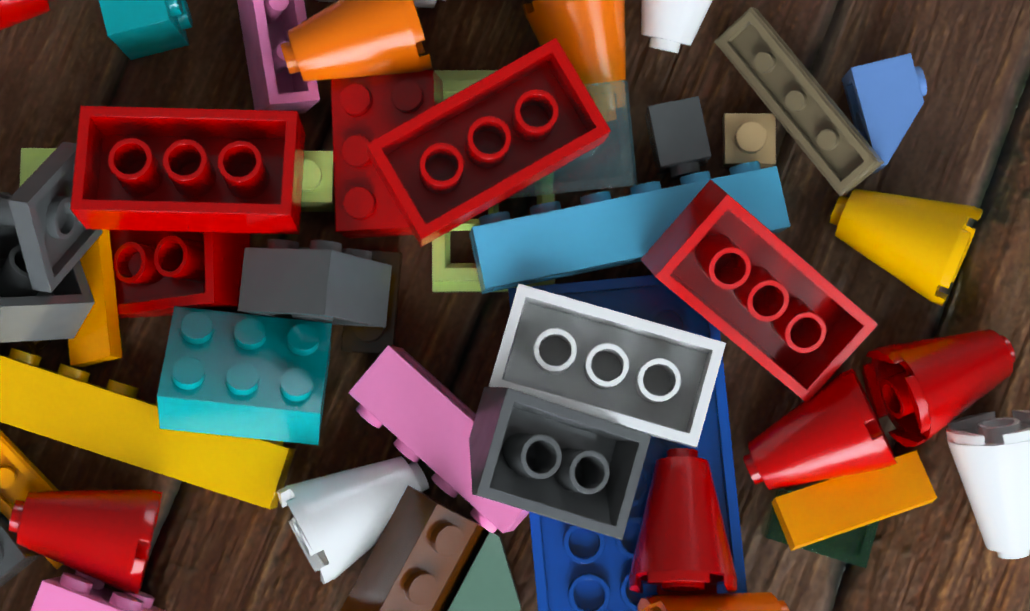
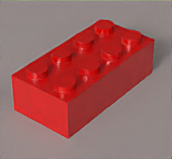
[366,38,611,247]
[70,106,305,234]
[641,179,878,403]

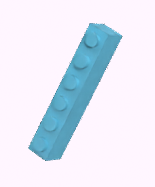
[469,161,790,294]

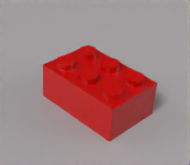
[331,70,449,239]

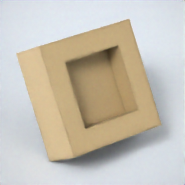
[722,113,776,167]

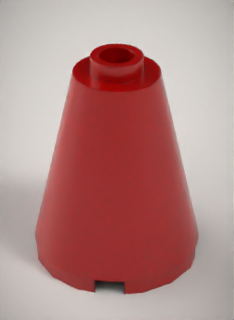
[863,329,1016,447]
[743,368,897,490]
[629,448,737,595]
[8,489,163,595]

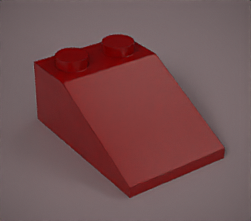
[109,230,250,318]

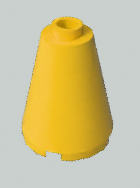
[829,189,983,306]

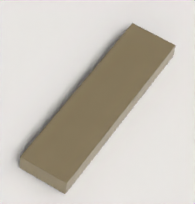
[714,7,884,196]

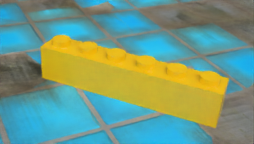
[0,348,296,509]

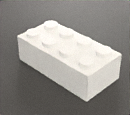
[489,283,726,448]

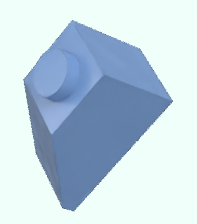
[842,53,927,175]

